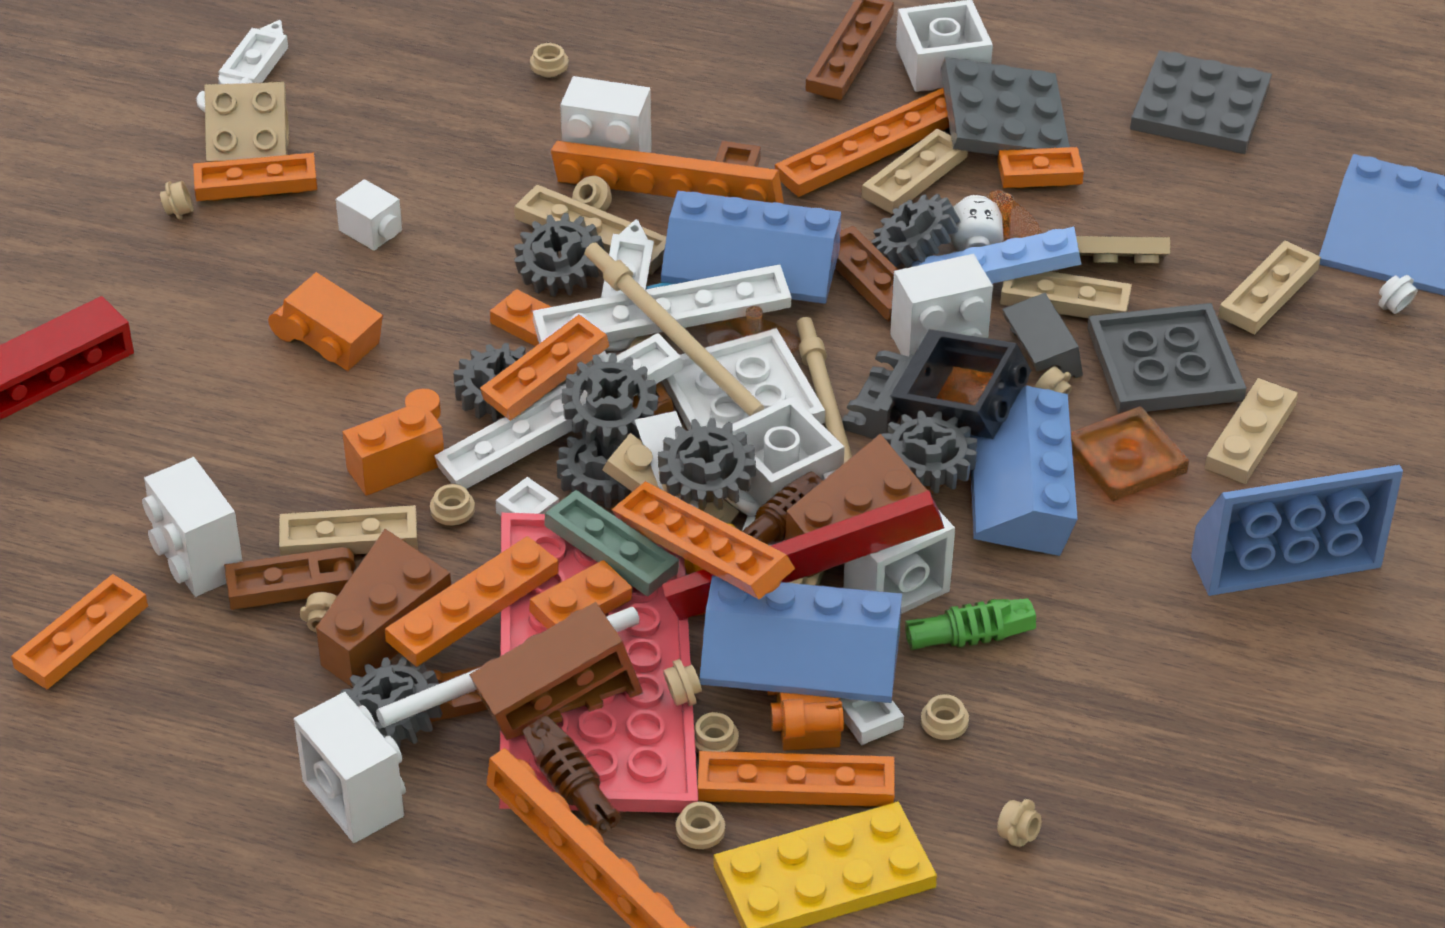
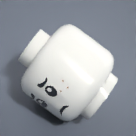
[951,195,1003,251]

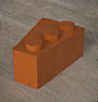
[785,434,928,577]
[316,529,451,688]
[469,602,643,740]

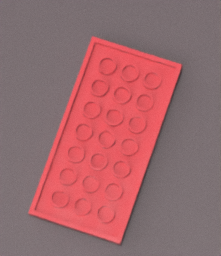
[499,512,698,813]

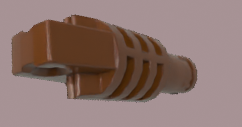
[742,471,823,545]
[522,715,621,835]

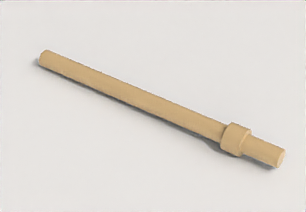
[584,242,765,416]
[796,317,853,463]

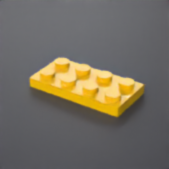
[714,801,937,928]

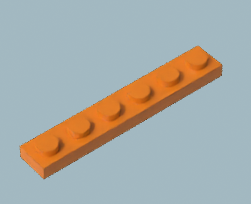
[775,88,949,197]
[550,141,784,204]
[611,481,795,599]
[487,747,696,928]

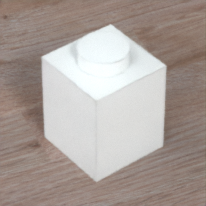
[336,179,402,251]

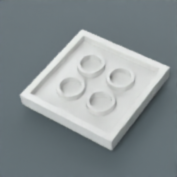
[662,328,825,430]

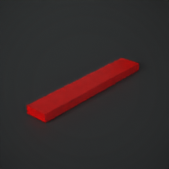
[662,490,945,620]

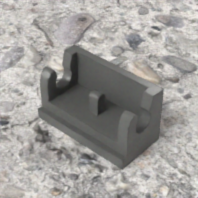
[1002,293,1083,378]
[842,350,914,439]

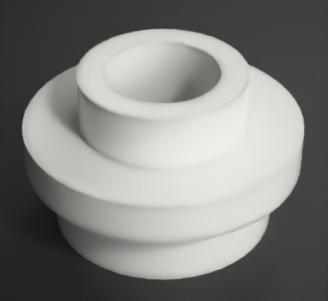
[1378,275,1418,314]

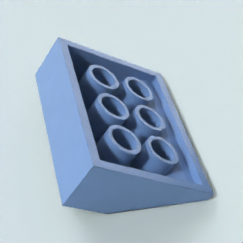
[1319,154,1445,296]
[1191,465,1403,596]

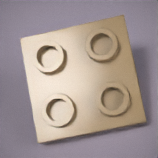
[205,82,289,162]

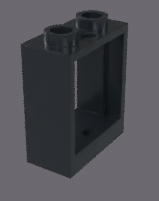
[890,329,1032,439]

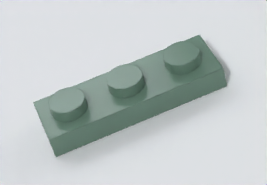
[544,490,679,597]

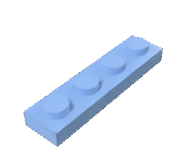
[912,227,1081,284]

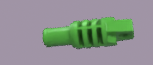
[905,598,1036,650]

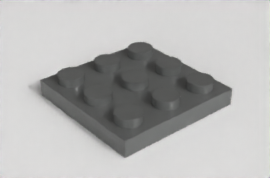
[1130,50,1272,154]
[941,57,1070,155]
[1087,303,1247,414]

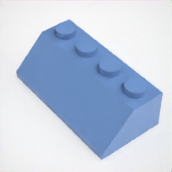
[661,191,841,304]
[970,386,1078,556]
[700,576,902,703]

